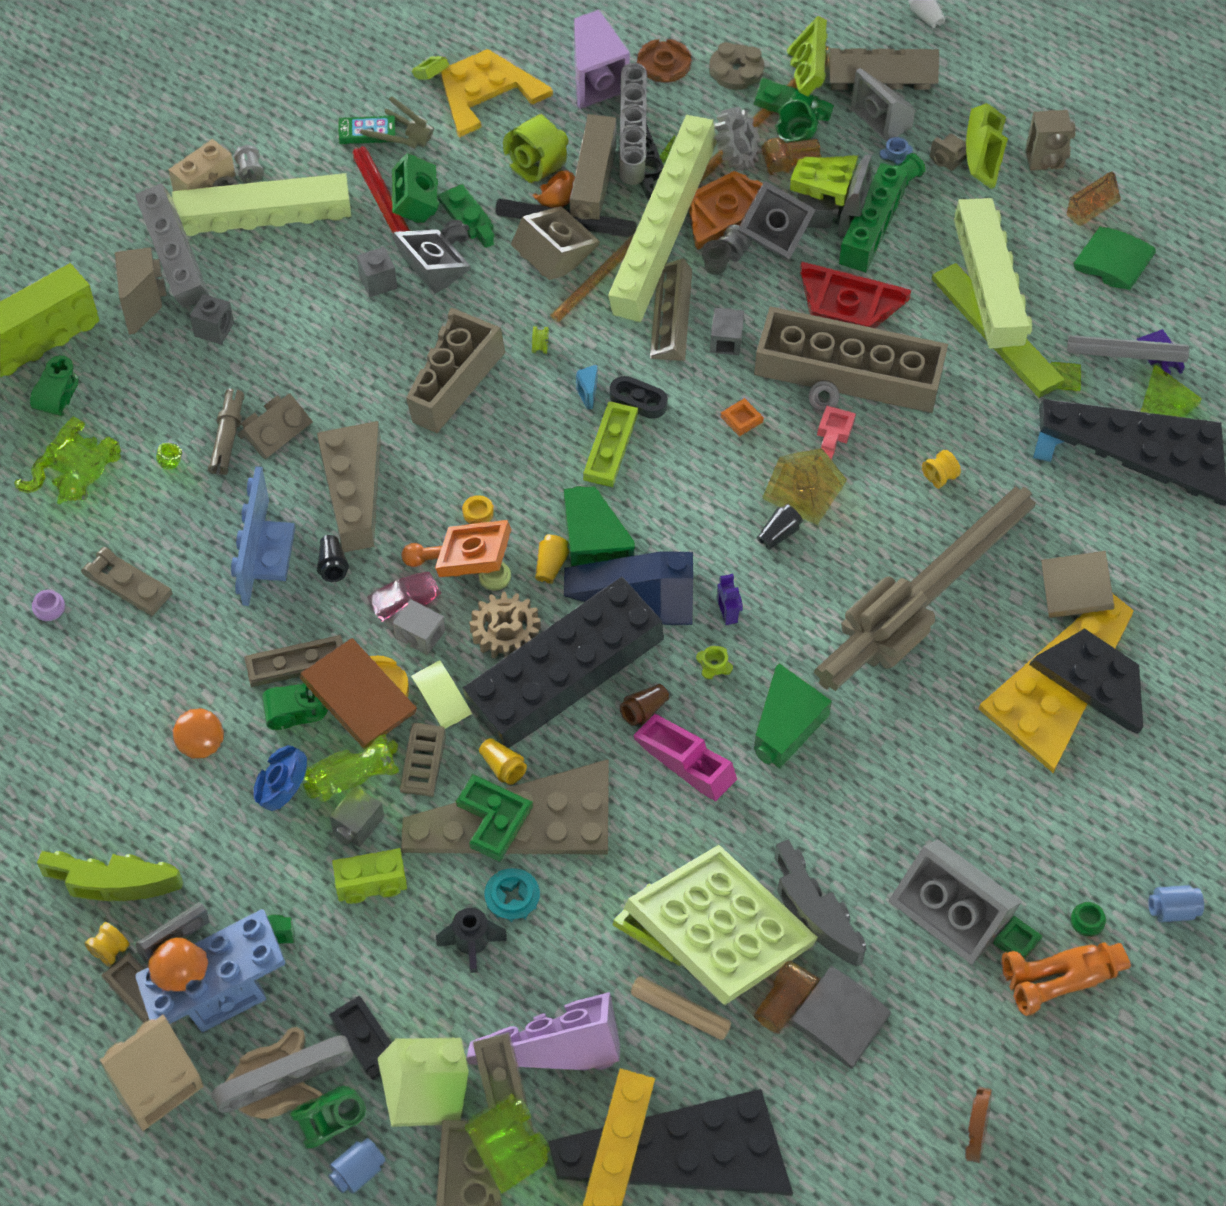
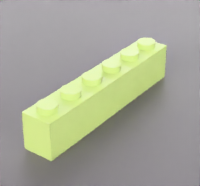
[172,173,351,236]
[954,198,1032,349]

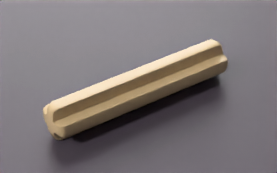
[631,977,731,1040]

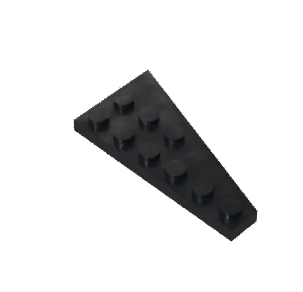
[1039,399,1226,506]
[548,1089,793,1196]

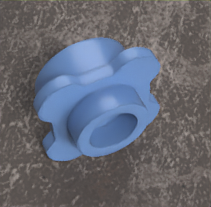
[880,137,913,165]

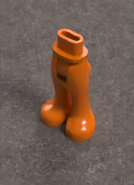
[1001,942,1131,1016]

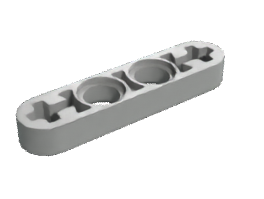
[212,1036,353,1113]

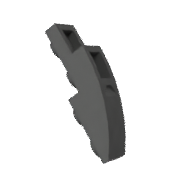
[774,839,867,967]

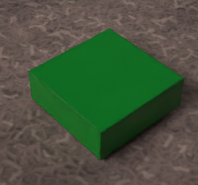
[993,916,1043,959]

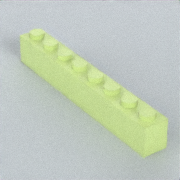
[608,115,717,322]

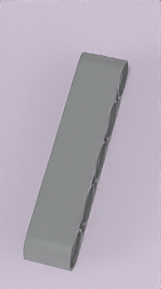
[619,63,647,185]

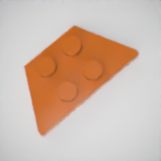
[688,171,763,250]

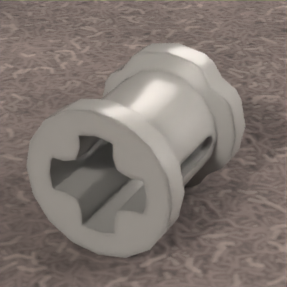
[234,145,264,183]

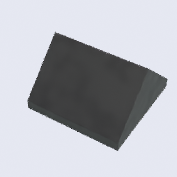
[737,181,816,261]
[392,230,471,294]

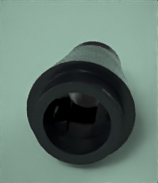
[756,504,803,550]
[317,535,349,582]

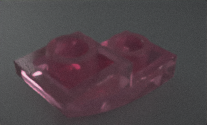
[367,571,442,622]

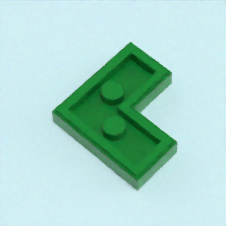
[456,774,533,862]

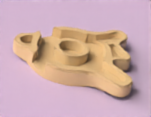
[225,1027,323,1119]

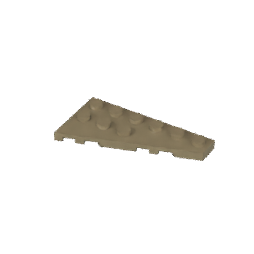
[401,759,609,855]

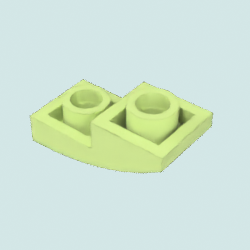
[411,660,472,729]

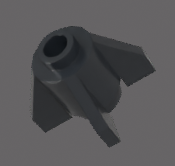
[436,904,507,973]

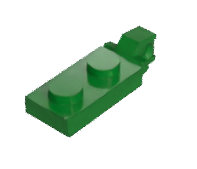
[753,77,834,121]
[438,183,495,248]

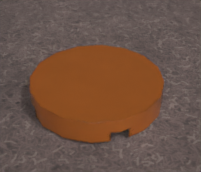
[637,39,692,83]
[965,1087,992,1164]

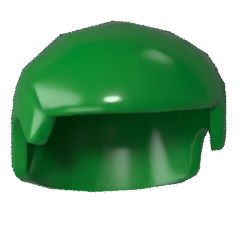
[775,99,818,147]

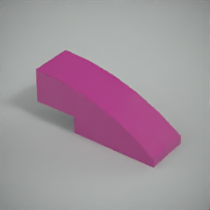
[633,714,737,802]

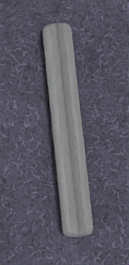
[1067,335,1189,363]

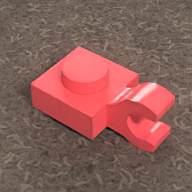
[817,406,856,460]

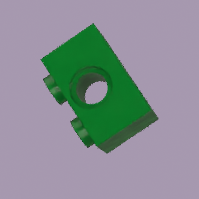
[392,153,439,223]

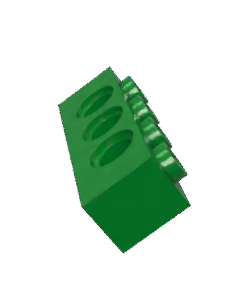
[839,162,908,273]

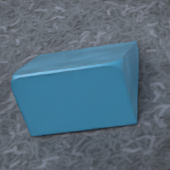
[576,365,598,410]

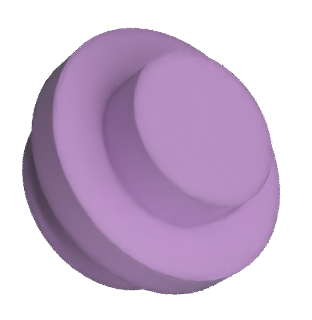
[32,590,65,621]

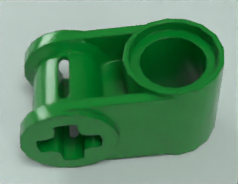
[30,355,79,416]
[262,683,328,730]
[290,1086,366,1149]

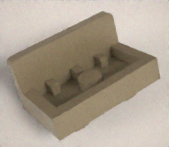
[237,393,313,459]

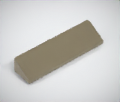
[650,258,692,361]

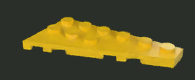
[979,593,1134,773]

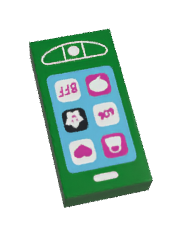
[338,116,396,144]

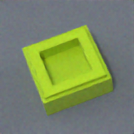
[411,56,450,80]

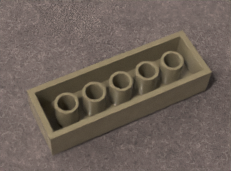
[754,306,948,413]

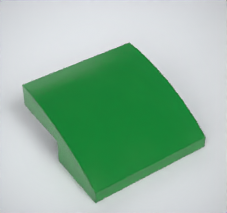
[1073,226,1156,290]

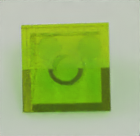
[464,1093,550,1194]

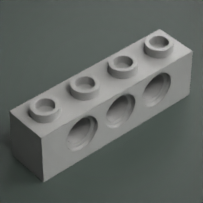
[135,183,210,308]

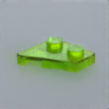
[1140,365,1202,417]

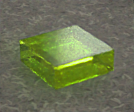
[1050,362,1081,391]

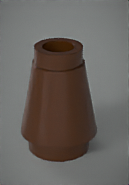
[619,684,669,726]

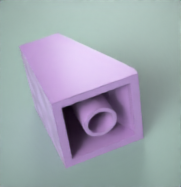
[574,10,630,109]

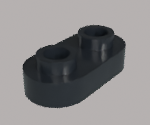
[609,376,668,419]

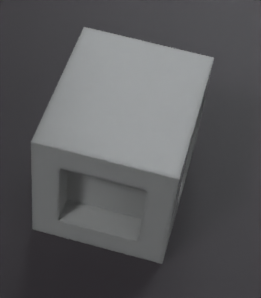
[392,599,445,655]

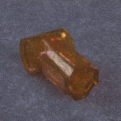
[761,138,821,175]
[754,960,820,1034]

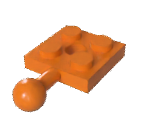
[401,520,512,577]

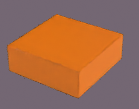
[721,398,764,437]

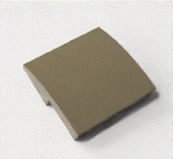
[1041,551,1115,618]

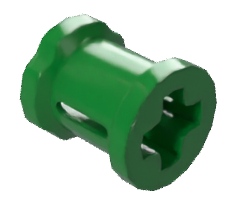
[892,153,926,187]

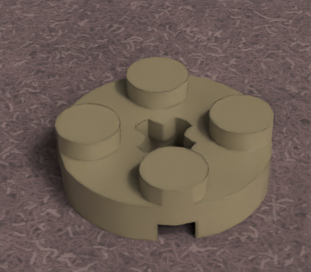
[709,42,764,90]

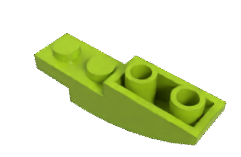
[37,851,183,901]

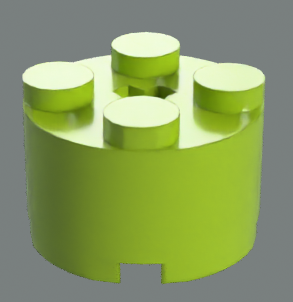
[503,114,569,183]

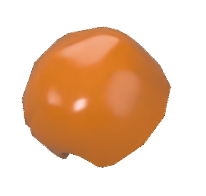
[533,170,575,208]
[173,708,224,759]
[148,937,208,991]

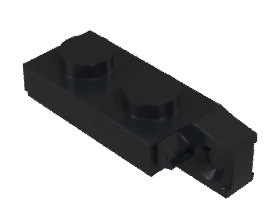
[329,995,391,1080]

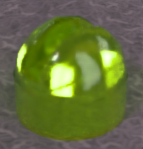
[156,442,182,470]

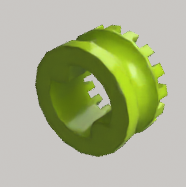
[531,326,549,354]

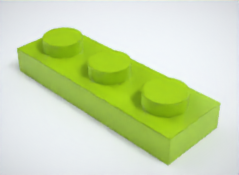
[583,401,638,487]

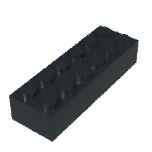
[462,577,664,748]

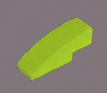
[966,103,1008,189]

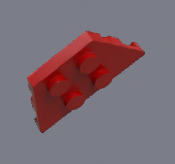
[800,261,912,328]

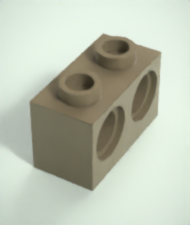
[1025,110,1076,171]

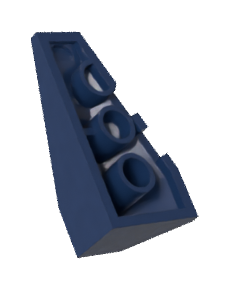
[564,551,693,625]

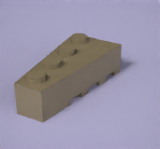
[824,48,939,90]
[406,307,505,433]
[317,421,381,553]

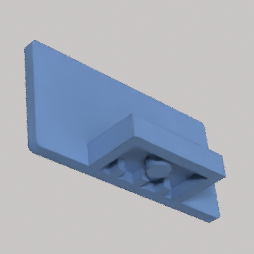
[231,467,295,606]
[135,910,286,1032]

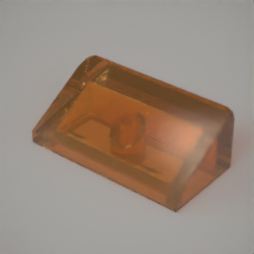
[1066,171,1121,227]

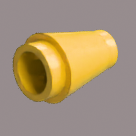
[535,534,570,584]
[479,738,527,785]

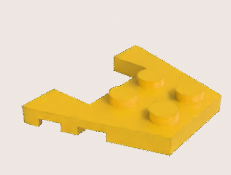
[440,49,553,138]

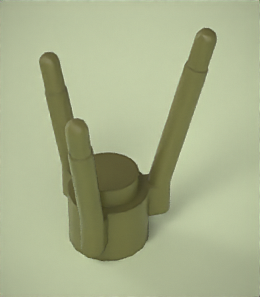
[360,96,434,149]

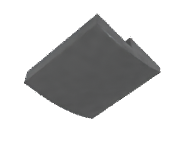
[839,155,873,237]
[136,903,210,962]
[792,966,891,1069]

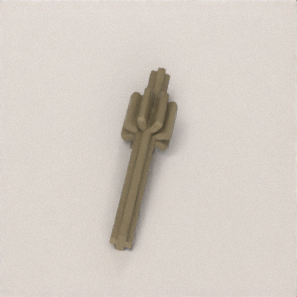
[814,486,1036,691]

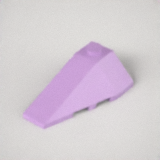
[467,992,620,1070]

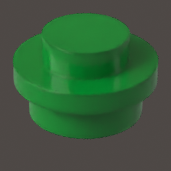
[1070,902,1106,937]

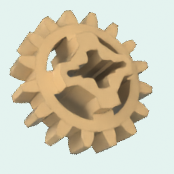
[470,592,541,659]

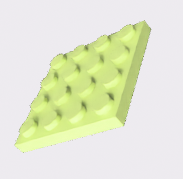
[624,845,818,1006]

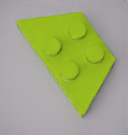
[790,155,858,206]

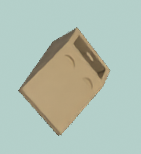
[100,1015,204,1131]

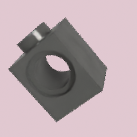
[190,294,234,345]

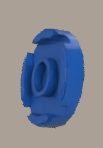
[254,745,307,811]

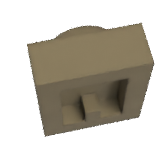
[930,133,967,171]

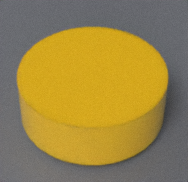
[462,495,494,524]

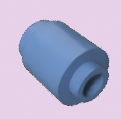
[1148,885,1204,923]
[329,1138,386,1194]

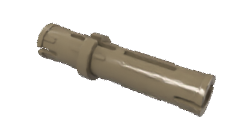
[208,388,245,475]

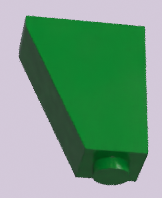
[564,486,635,567]
[754,663,832,768]

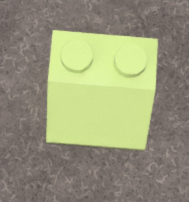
[378,1038,469,1127]

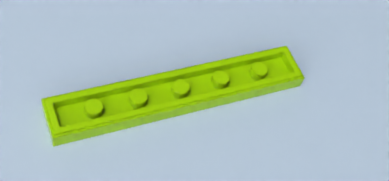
[932,263,1065,398]

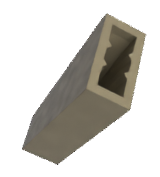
[570,114,616,220]

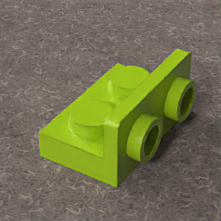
[332,848,407,904]

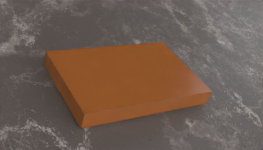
[300,638,417,750]

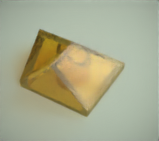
[762,448,847,525]

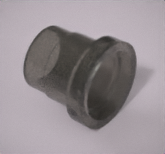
[702,240,731,275]

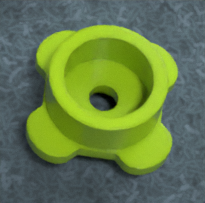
[696,646,733,679]

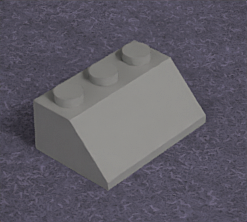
[888,839,1022,965]

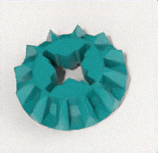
[484,868,540,923]

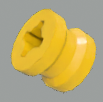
[922,450,961,489]
[84,922,130,967]

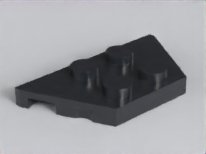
[1029,628,1143,734]

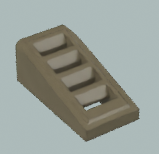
[400,723,446,797]

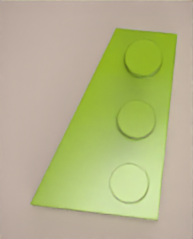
[787,16,828,96]

